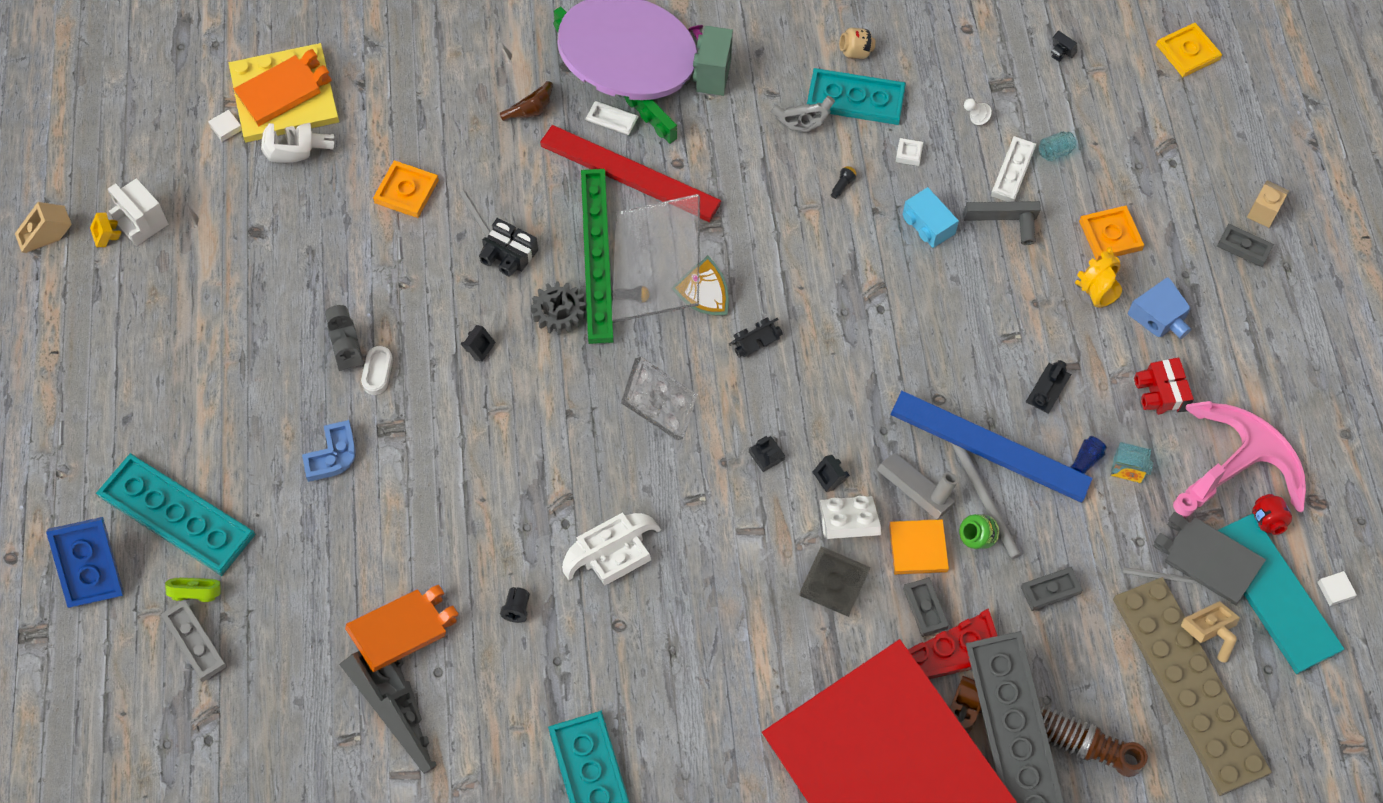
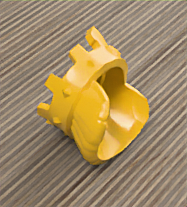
[1075,247,1122,308]

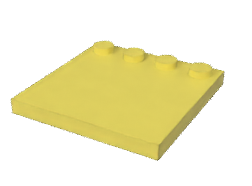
[228,43,339,143]

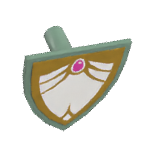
[672,255,729,315]

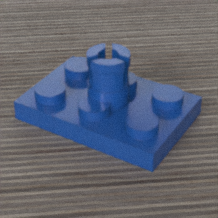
[46,517,124,608]

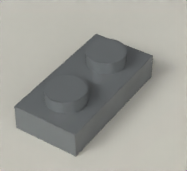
[1217,223,1274,267]
[1021,567,1083,611]
[903,577,949,637]

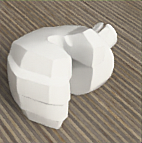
[261,123,334,163]

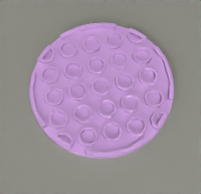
[557,0,697,100]

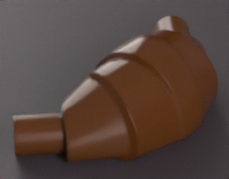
[500,81,553,121]

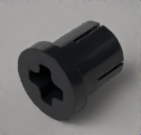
[500,587,530,623]

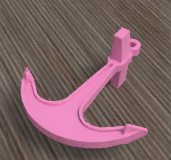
[1173,401,1306,519]

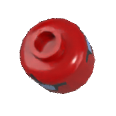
[1252,494,1292,535]

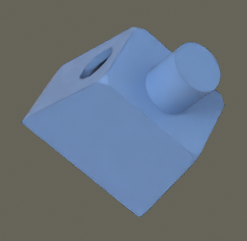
[1127,277,1191,339]

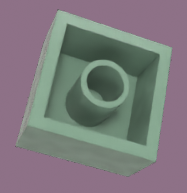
[693,25,733,96]

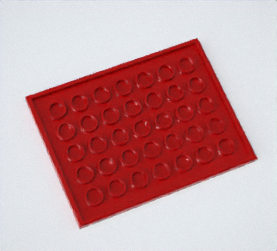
[762,639,1017,803]

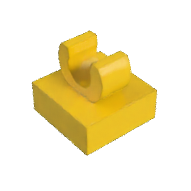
[90,213,121,247]

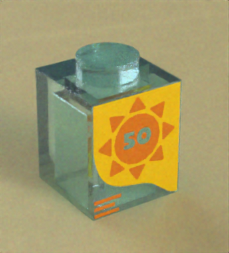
[1110,442,1154,483]

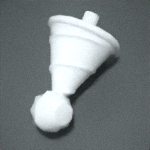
[963,98,992,125]

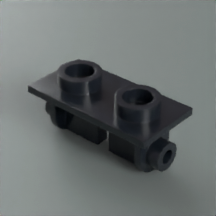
[728,317,783,357]
[1026,360,1072,414]

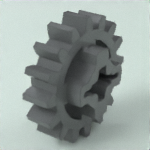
[531,281,586,335]

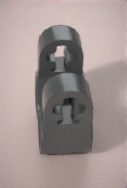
[325,305,364,371]

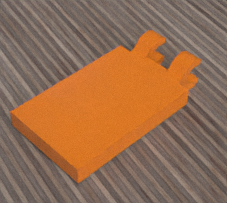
[233,49,332,127]
[345,585,459,672]

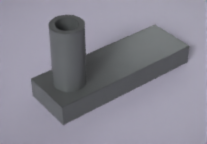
[963,201,1041,245]

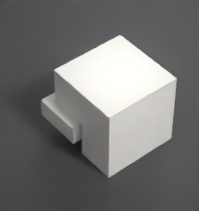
[108,178,169,246]

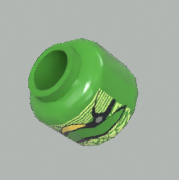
[959,514,999,549]

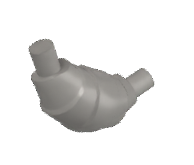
[771,96,835,132]

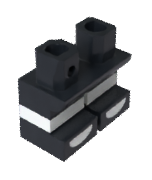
[479,218,538,277]

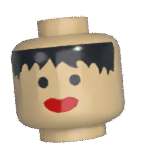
[839,28,875,59]

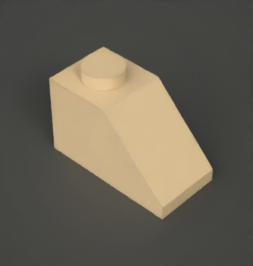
[1247,180,1289,228]
[15,202,72,253]

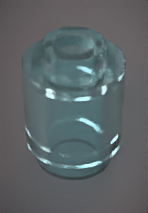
[1039,131,1076,161]

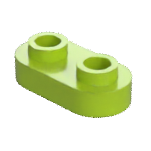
[165,577,221,602]

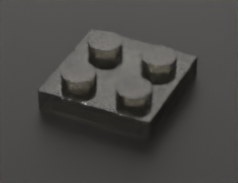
[799,546,871,617]

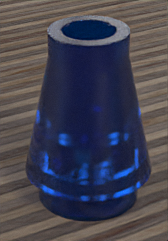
[1071,436,1107,474]

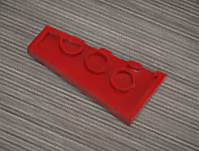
[908,608,998,679]

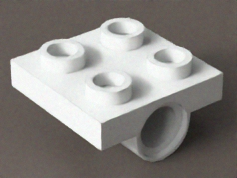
[820,496,881,539]

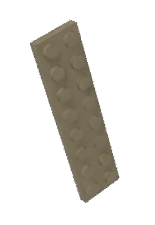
[1113,577,1272,796]

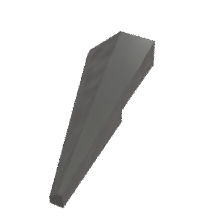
[339,651,437,774]

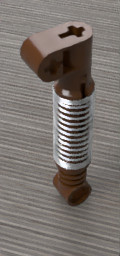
[950,676,1148,777]

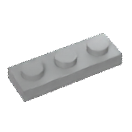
[160,600,227,682]

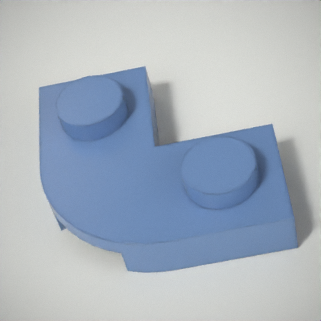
[302,420,356,482]

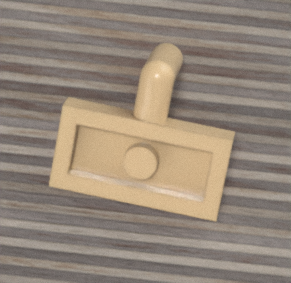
[1181,601,1240,663]

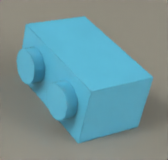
[902,187,959,248]

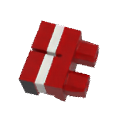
[1134,357,1194,415]

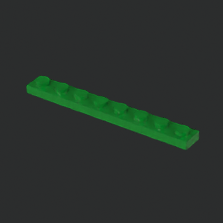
[553,6,677,144]
[581,169,614,344]

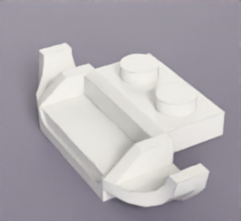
[562,512,661,586]

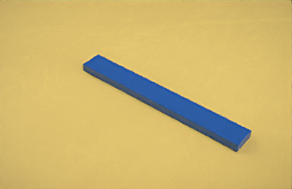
[890,390,1093,503]

